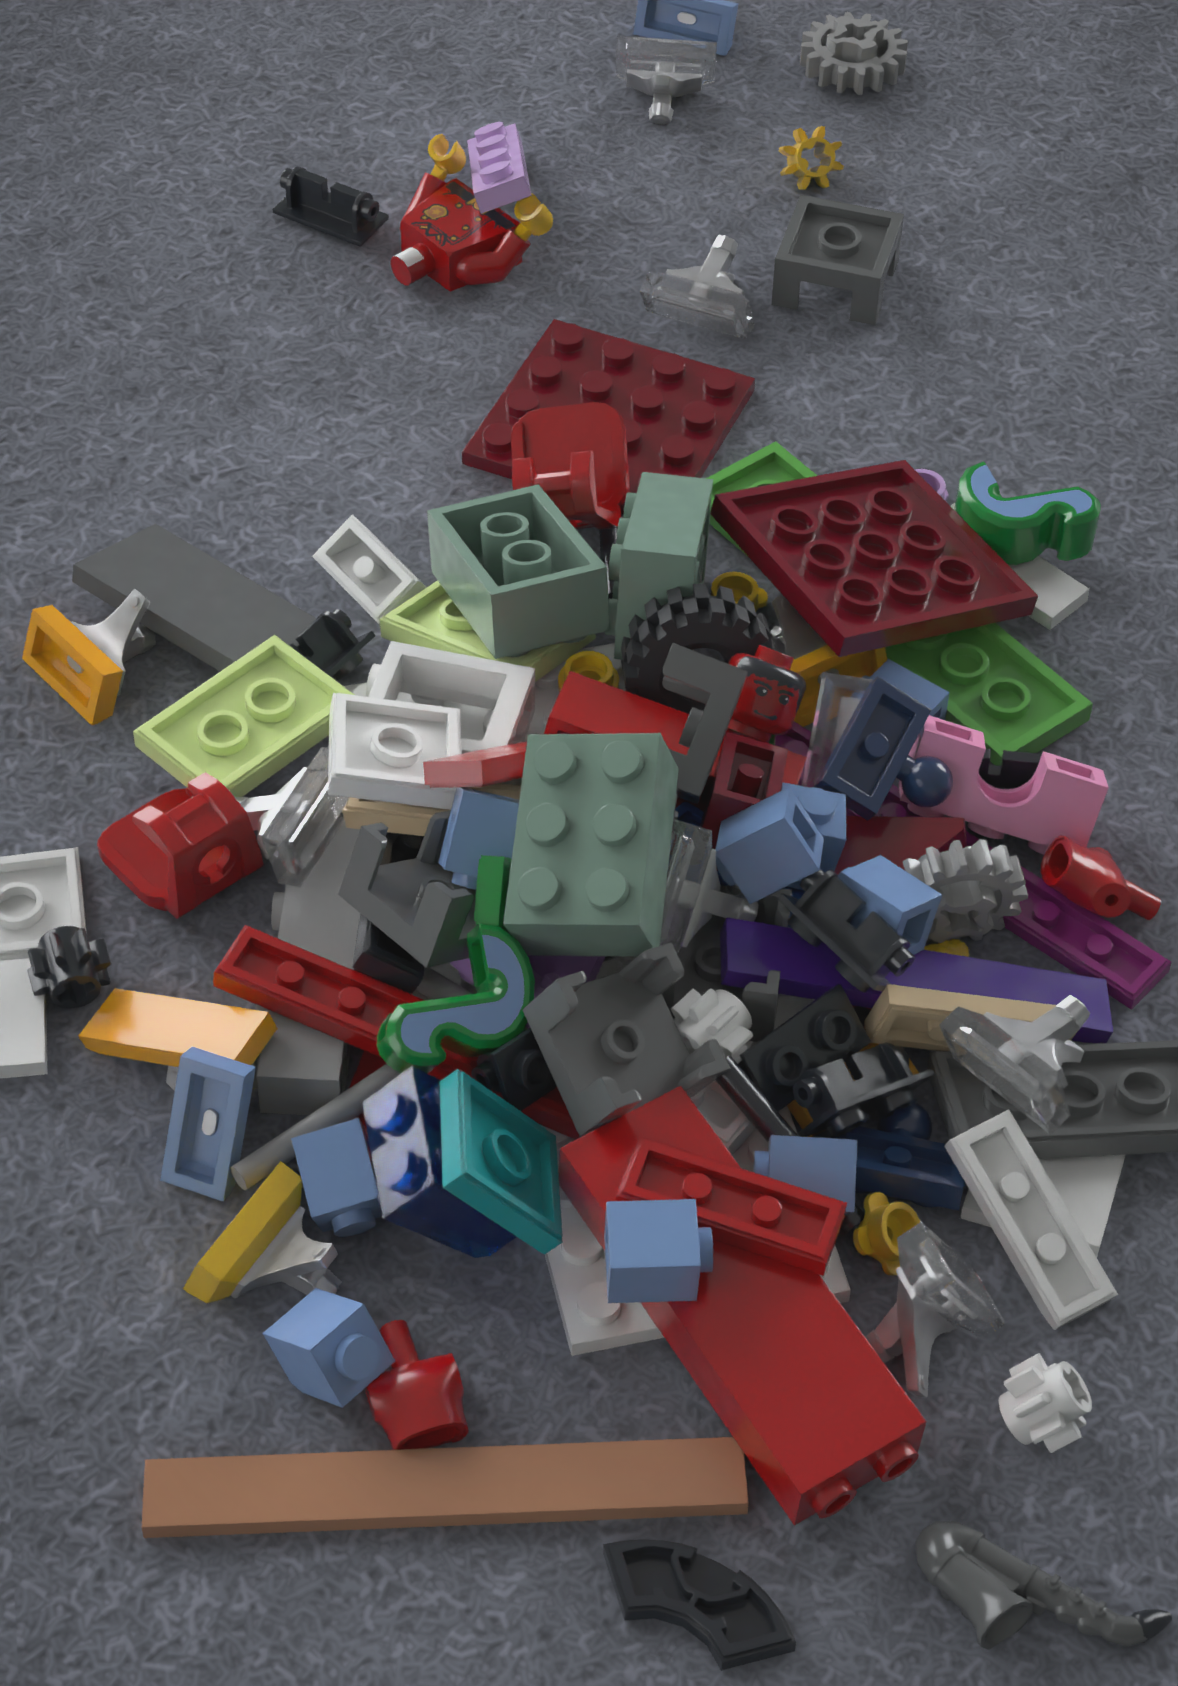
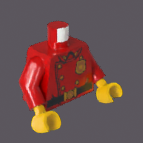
[390,134,553,292]

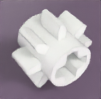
[670,988,753,1064]
[999,1353,1092,1453]

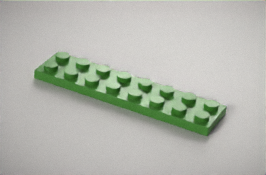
[705,441,1093,766]

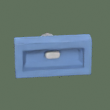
[633,0,739,56]
[160,1046,256,1201]

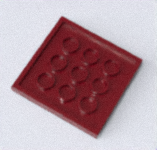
[462,319,755,514]
[710,460,1038,657]

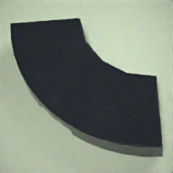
[603,1539,796,1671]

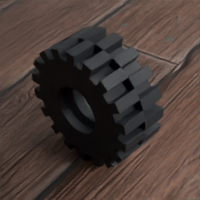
[621,584,776,714]

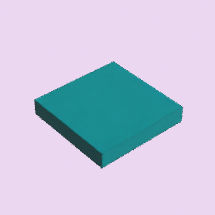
[440,1069,563,1255]

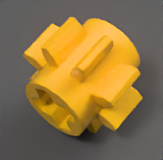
[778,126,844,190]

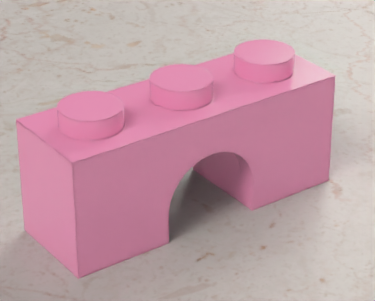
[899,715,1109,855]

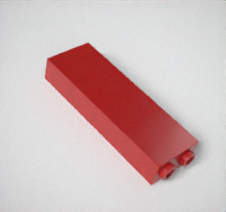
[559,1086,927,1526]

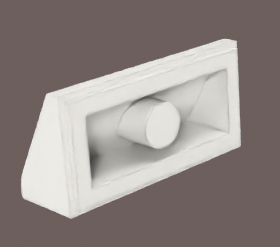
[312,514,427,624]

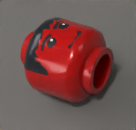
[728,645,806,743]

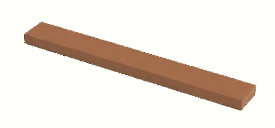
[142,1437,749,1538]

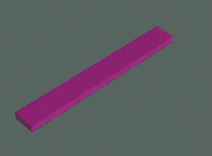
[775,721,1171,1010]

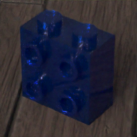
[362,1066,517,1258]

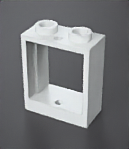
[366,641,535,782]

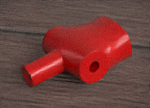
[1041,835,1161,920]
[364,1320,469,1450]

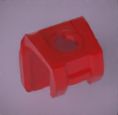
[511,402,630,530]
[97,772,263,919]

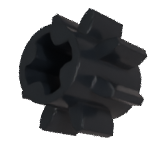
[27,926,112,1009]

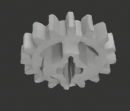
[800,12,908,95]
[903,839,1028,946]

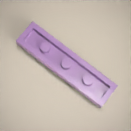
[467,122,532,213]

